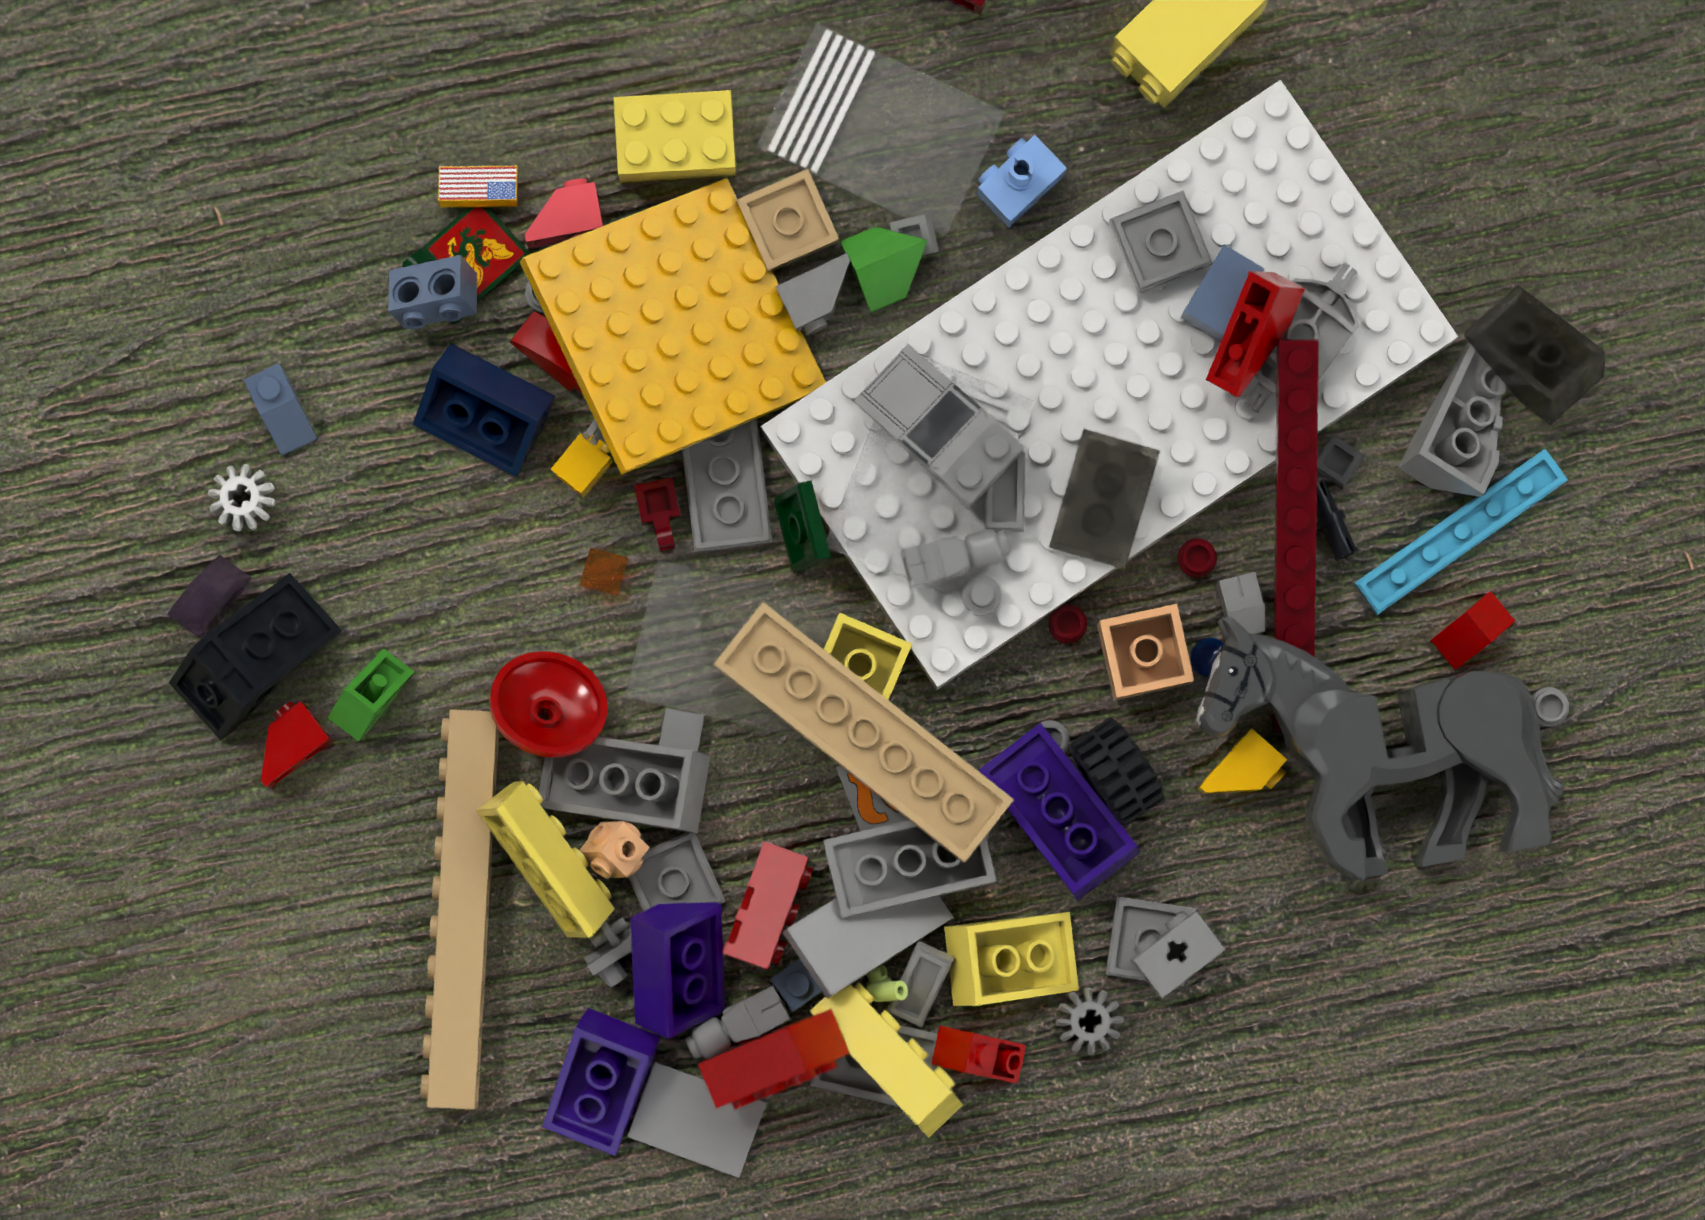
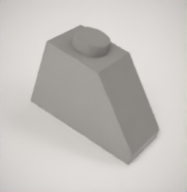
[776,253,850,335]

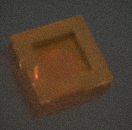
[580,547,628,596]

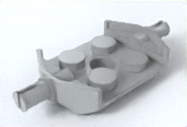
[1244,263,1359,413]

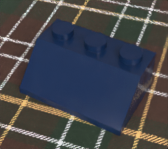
[412,343,555,477]

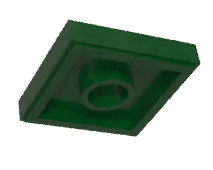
[774,480,831,573]

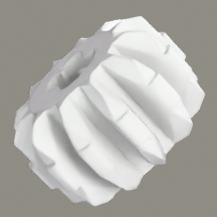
[208,464,276,532]

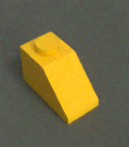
[1197,728,1287,794]

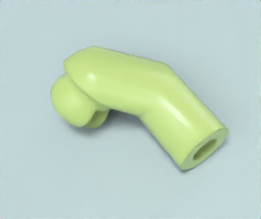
[866,965,908,1002]

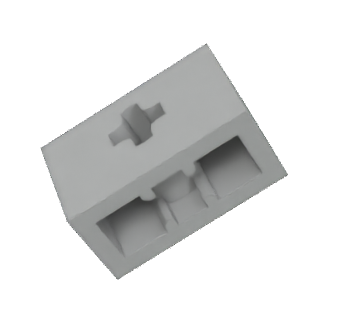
[1131,910,1226,998]

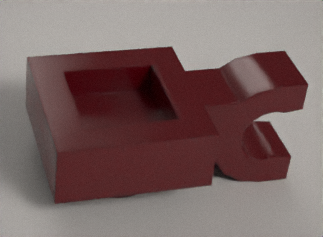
[634,477,681,552]

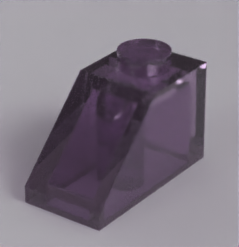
[167,555,252,638]

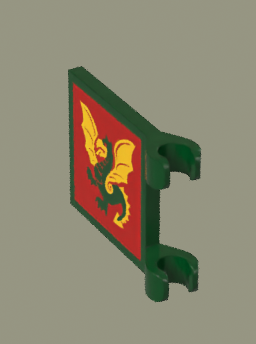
[402,207,531,324]

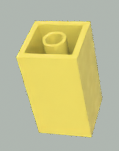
[1110,0,1268,108]

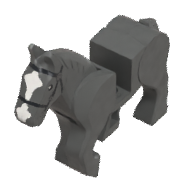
[1196,615,1564,882]

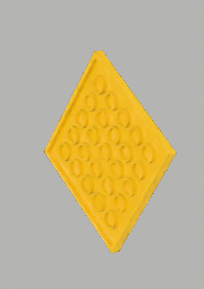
[520,178,826,475]

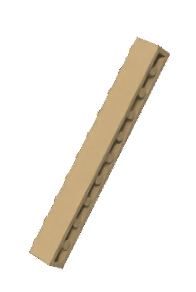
[421,709,499,1110]

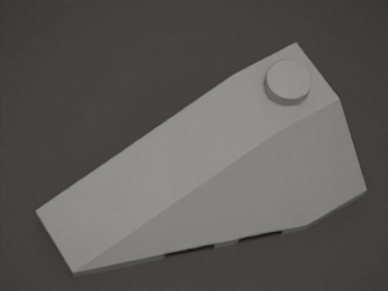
[1398,329,1510,497]

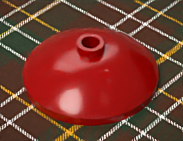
[489,651,608,758]

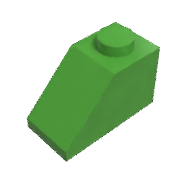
[328,648,415,741]

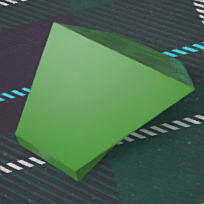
[840,227,927,314]

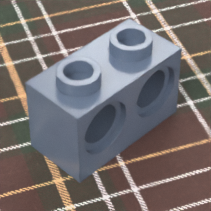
[388,255,477,329]

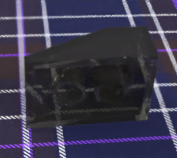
[1464,285,1606,425]
[1048,428,1160,570]

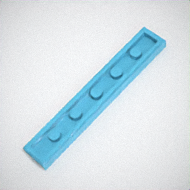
[1354,448,1568,615]

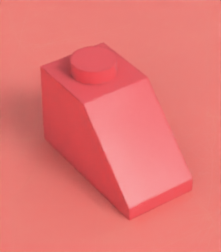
[525,178,604,249]

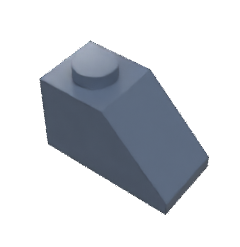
[244,363,318,456]

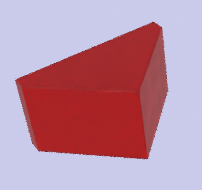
[1430,591,1515,671]

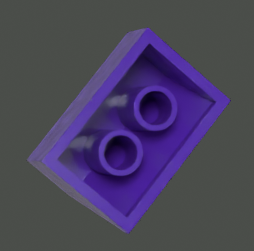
[630,902,725,1039]

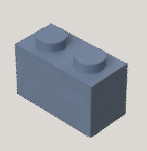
[1180,245,1265,342]

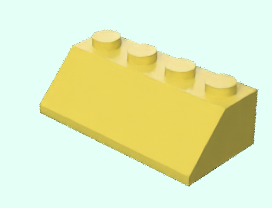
[476,781,615,938]

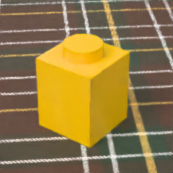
[551,433,613,498]

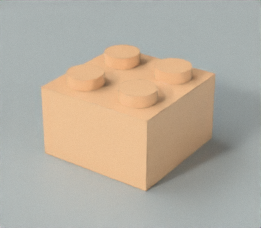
[1097,604,1194,701]

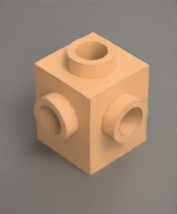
[580,821,650,879]

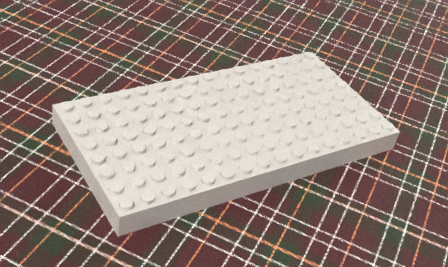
[761,80,1458,690]

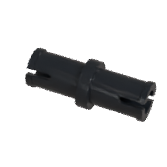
[1316,480,1359,561]

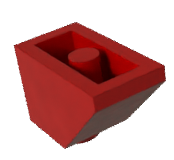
[261,701,333,789]

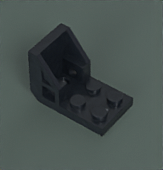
[169,573,342,741]

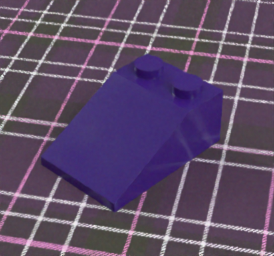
[542,1008,661,1156]

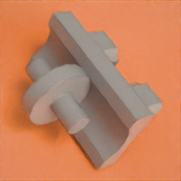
[584,917,632,987]

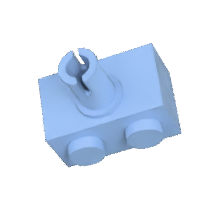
[977,135,1067,228]

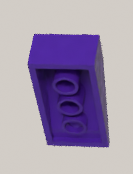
[978,723,1140,901]

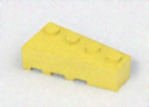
[810,982,963,1138]

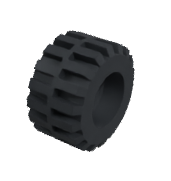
[1070,717,1165,826]

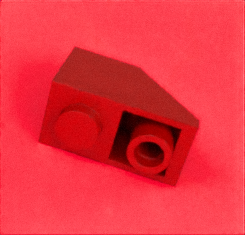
[931,1026,1026,1084]

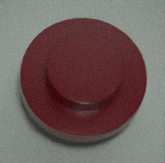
[1177,538,1217,578]
[1048,604,1088,644]

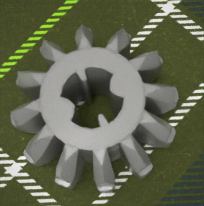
[1055,987,1123,1055]

